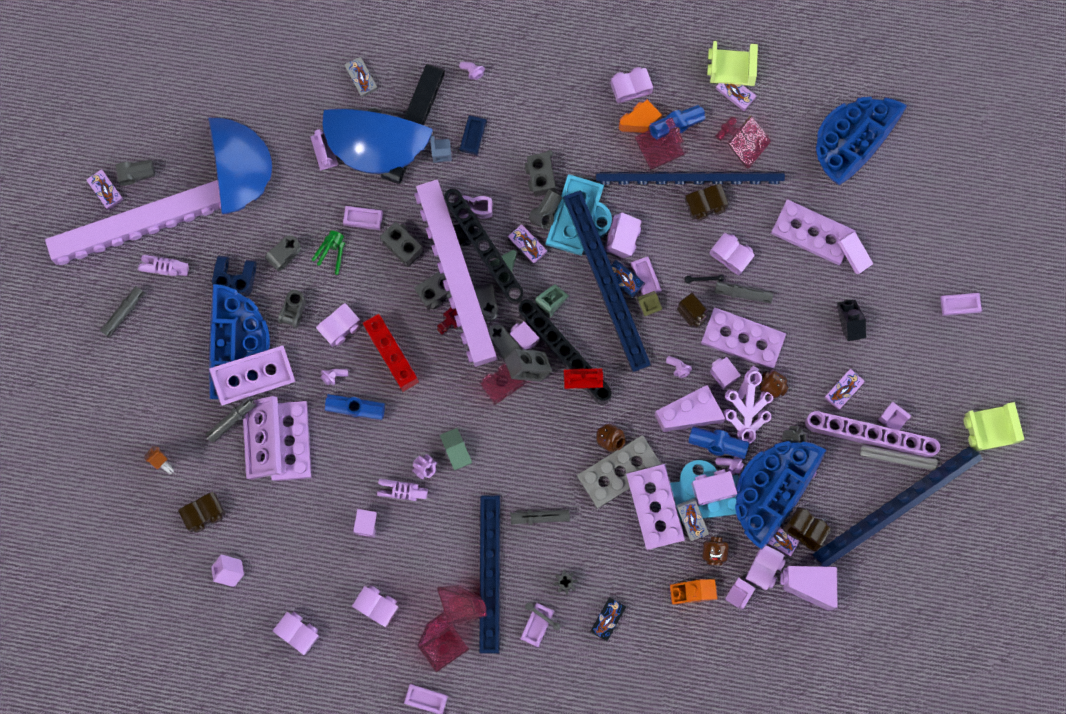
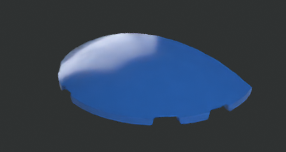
[816,97,907,185]
[323,109,433,174]
[208,118,272,214]
[209,284,270,399]
[735,441,826,550]

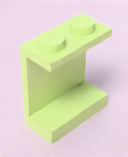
[707,41,758,86]
[964,402,1024,451]

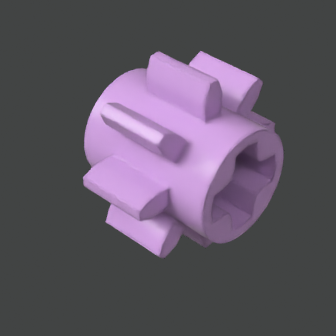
[412,454,437,480]

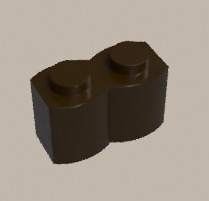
[685,184,728,221]
[677,292,708,328]
[178,492,226,533]
[783,507,831,552]

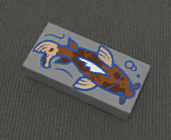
[344,57,378,98]
[677,498,709,541]

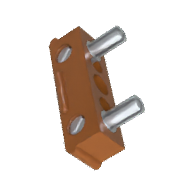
[144,445,174,475]

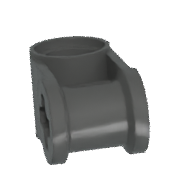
[265,236,301,272]
[474,283,498,322]
[278,290,306,329]
[489,325,521,361]

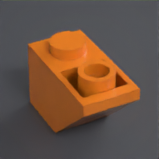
[619,99,662,133]
[670,579,717,605]

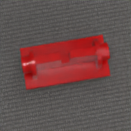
[564,368,603,389]

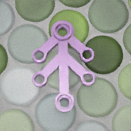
[723,370,773,444]

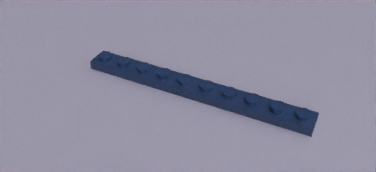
[596,172,785,185]
[563,190,651,373]
[812,446,983,567]

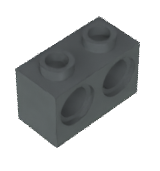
[525,152,557,197]
[380,221,424,267]
[414,272,452,310]
[505,349,552,382]

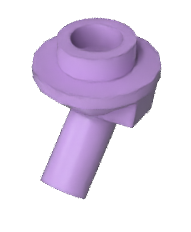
[459,62,485,80]
[666,356,692,378]
[320,369,348,386]
[716,456,744,475]

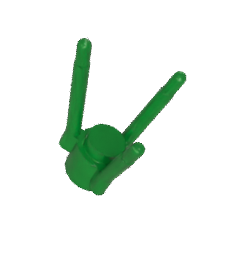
[312,230,345,275]

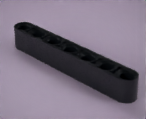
[381,64,445,184]
[444,189,524,304]
[518,299,612,405]

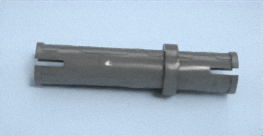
[715,281,773,304]
[100,286,145,338]
[206,396,256,443]
[510,509,570,525]

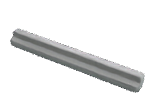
[860,445,937,470]

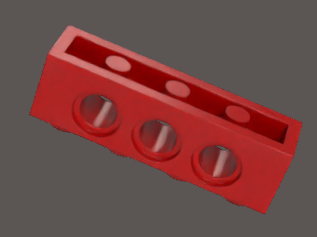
[363,314,419,392]

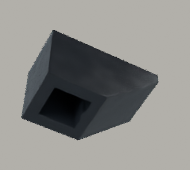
[837,300,866,341]

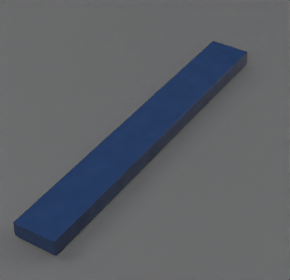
[479,496,500,654]

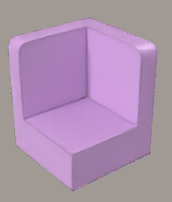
[878,402,911,430]
[353,509,377,538]
[211,554,244,587]
[725,578,756,610]

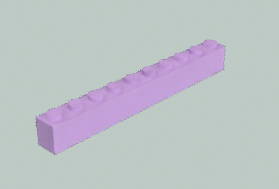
[414,179,497,367]
[45,180,221,265]

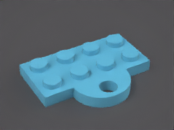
[546,174,612,256]
[670,460,739,522]

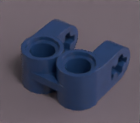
[212,255,257,297]

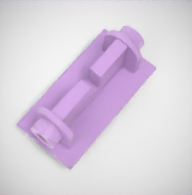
[310,129,338,171]

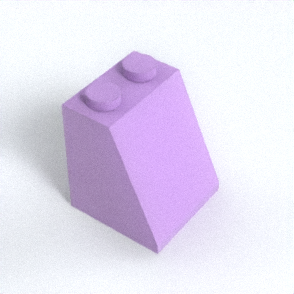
[780,566,837,610]

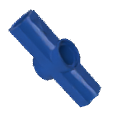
[649,105,705,140]
[325,394,385,420]
[688,426,750,459]

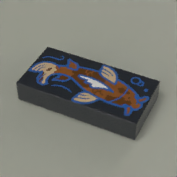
[590,597,626,642]

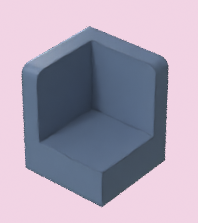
[430,136,452,163]

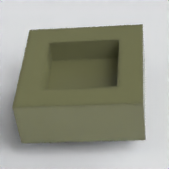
[637,291,662,316]

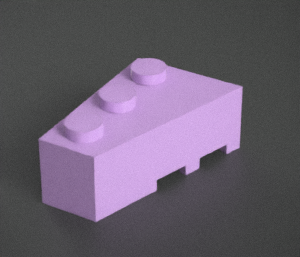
[654,385,725,432]

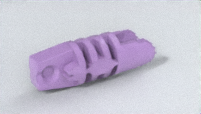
[138,255,189,276]
[377,479,428,501]

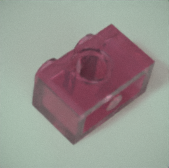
[480,363,526,405]

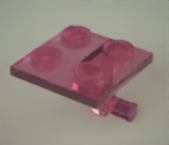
[715,116,771,169]
[635,118,684,170]

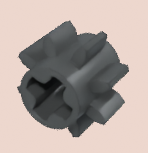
[782,426,806,443]
[553,570,578,595]

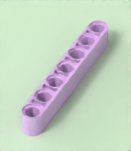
[805,411,940,458]

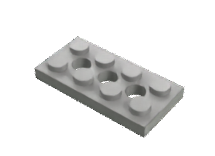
[577,435,661,509]

